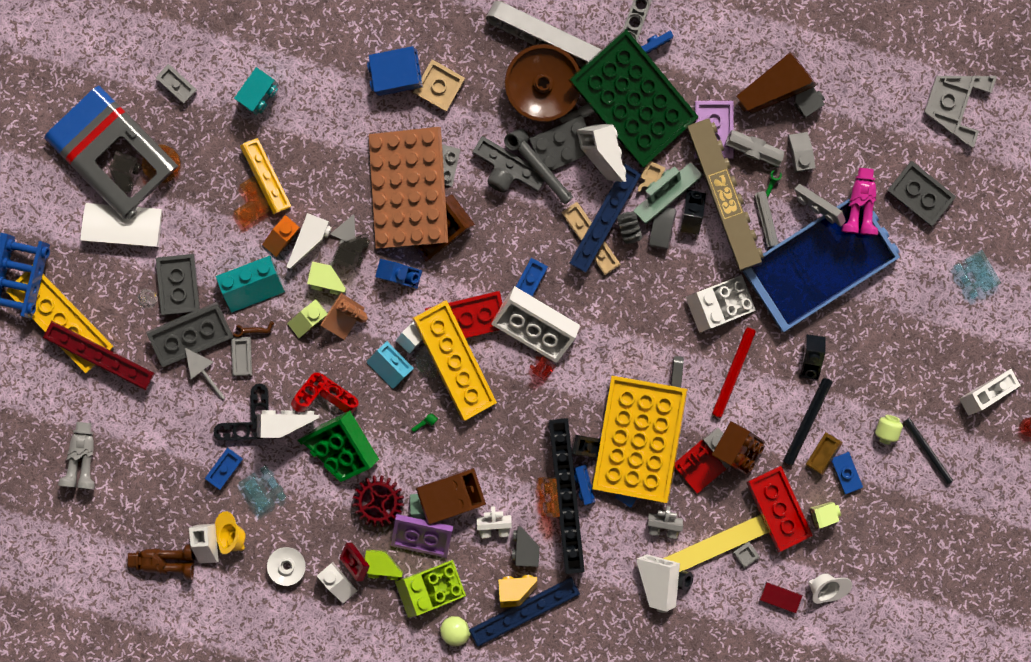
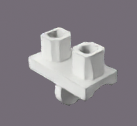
[477,506,512,538]

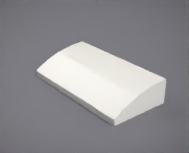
[81,203,162,247]

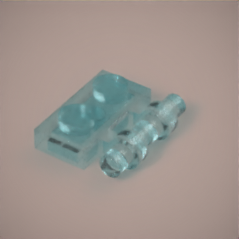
[953,250,1001,299]
[239,465,286,515]

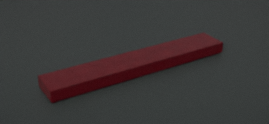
[43,321,155,390]

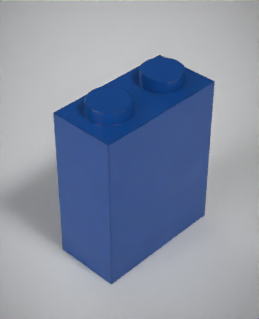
[367,46,423,96]

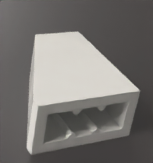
[637,554,680,613]

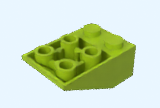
[395,560,466,618]

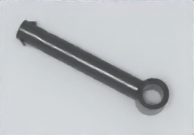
[504,129,573,205]

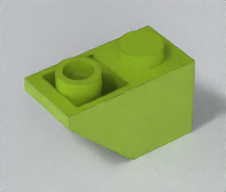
[365,549,403,580]

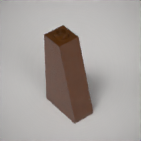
[736,52,817,114]

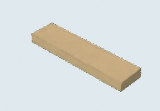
[561,202,621,275]

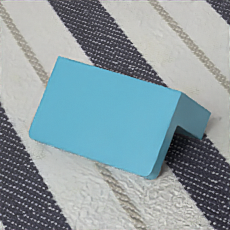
[367,341,414,389]

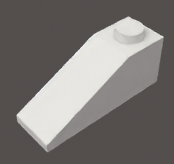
[287,213,332,269]
[959,369,1021,416]

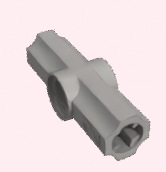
[725,130,785,167]

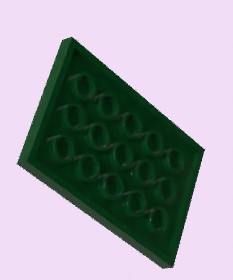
[569,29,699,167]

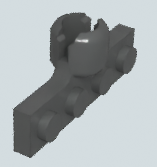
[472,136,544,193]

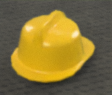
[215,511,246,554]

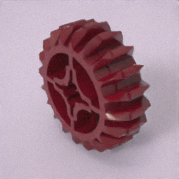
[352,475,404,527]

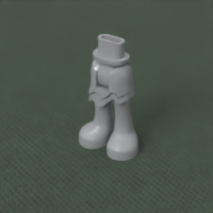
[58,422,95,489]

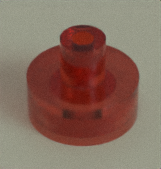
[1019,417,1031,437]

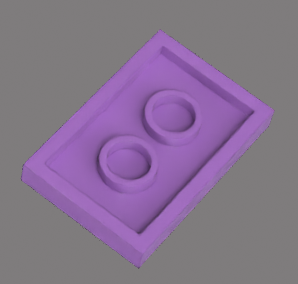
[391,514,453,558]

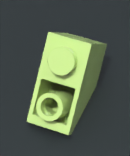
[307,261,347,295]

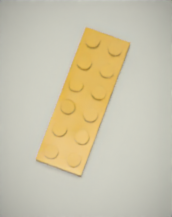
[6,265,114,373]
[412,300,497,421]

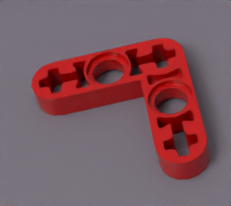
[291,372,359,413]

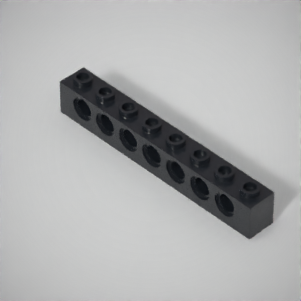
[549,418,585,574]

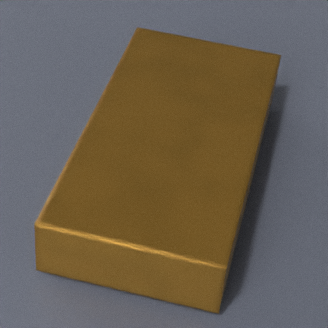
[805,432,843,475]

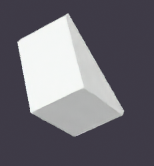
[396,322,422,354]

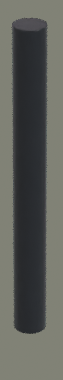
[903,417,953,485]

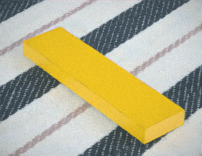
[240,138,291,214]

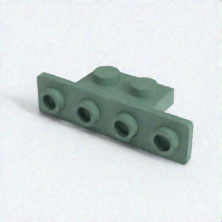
[634,163,703,224]

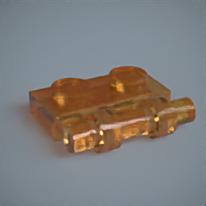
[536,477,560,518]

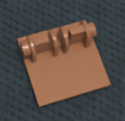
[321,293,368,340]

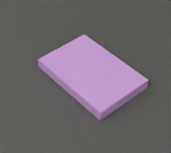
[695,101,734,159]

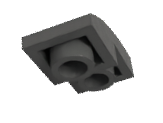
[649,207,677,249]

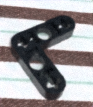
[213,383,269,440]

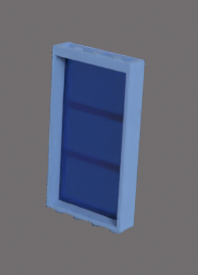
[743,198,900,332]

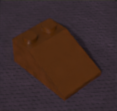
[414,194,475,262]

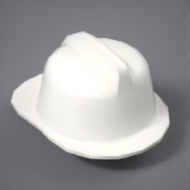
[809,574,852,604]

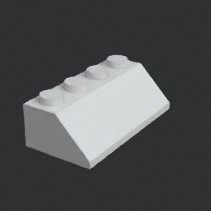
[491,286,580,363]

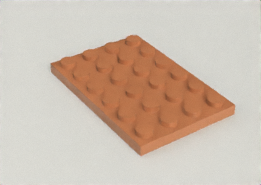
[369,127,448,249]

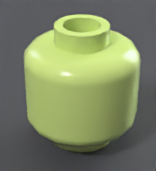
[875,415,903,445]

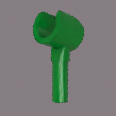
[766,170,782,197]
[411,413,438,432]

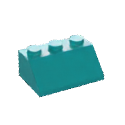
[216,255,285,313]

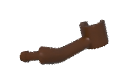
[233,321,274,337]

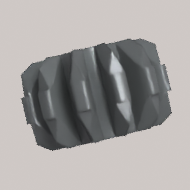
[617,211,642,244]

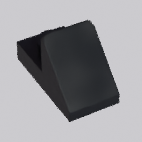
[572,434,601,458]

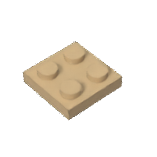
[413,60,465,112]

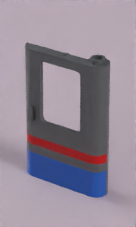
[44,86,179,220]

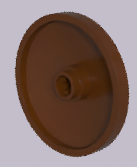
[505,44,580,122]

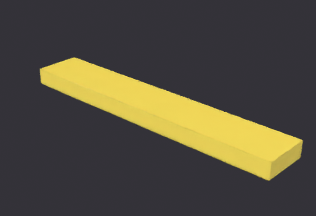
[662,514,769,572]

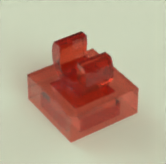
[530,356,556,381]

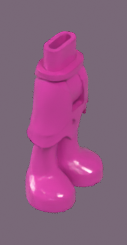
[841,168,878,236]

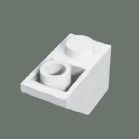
[189,524,219,563]

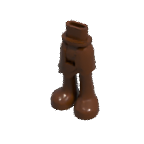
[127,544,195,580]

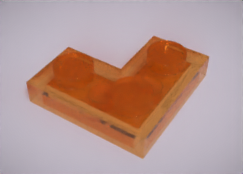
[233,176,272,228]

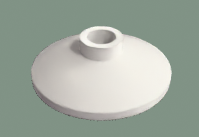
[267,547,306,586]

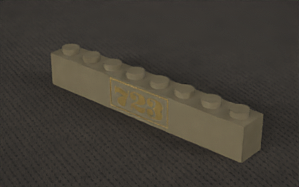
[687,118,764,272]

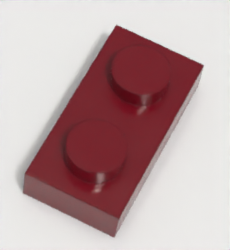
[339,543,370,581]

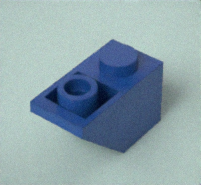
[375,259,422,289]

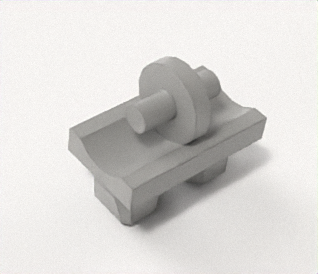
[648,506,683,539]

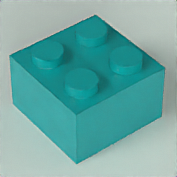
[234,67,279,116]

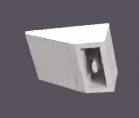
[577,124,626,182]
[685,275,756,333]
[256,410,319,438]

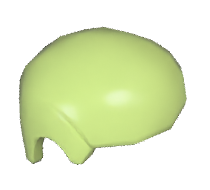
[440,616,470,646]

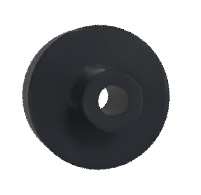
[678,570,693,591]

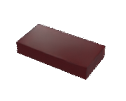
[759,582,803,613]

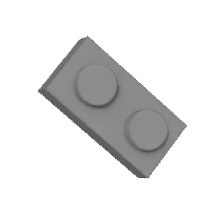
[156,64,197,104]

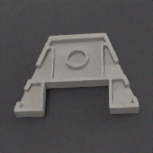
[924,76,997,148]

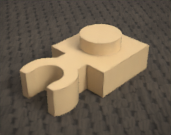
[638,161,665,192]

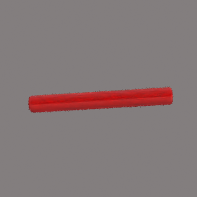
[712,327,756,418]

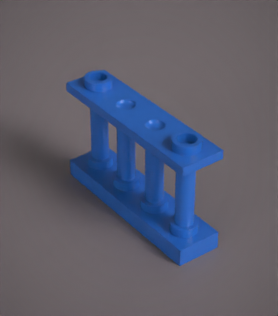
[0,233,50,319]

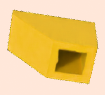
[499,575,538,608]

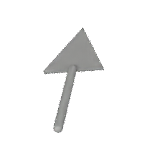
[330,214,356,267]
[185,348,225,400]

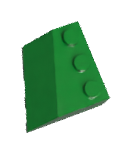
[297,411,379,482]

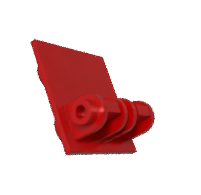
[675,440,726,494]

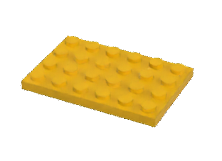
[592,376,688,503]

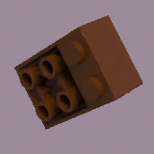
[712,421,765,475]
[416,468,486,525]

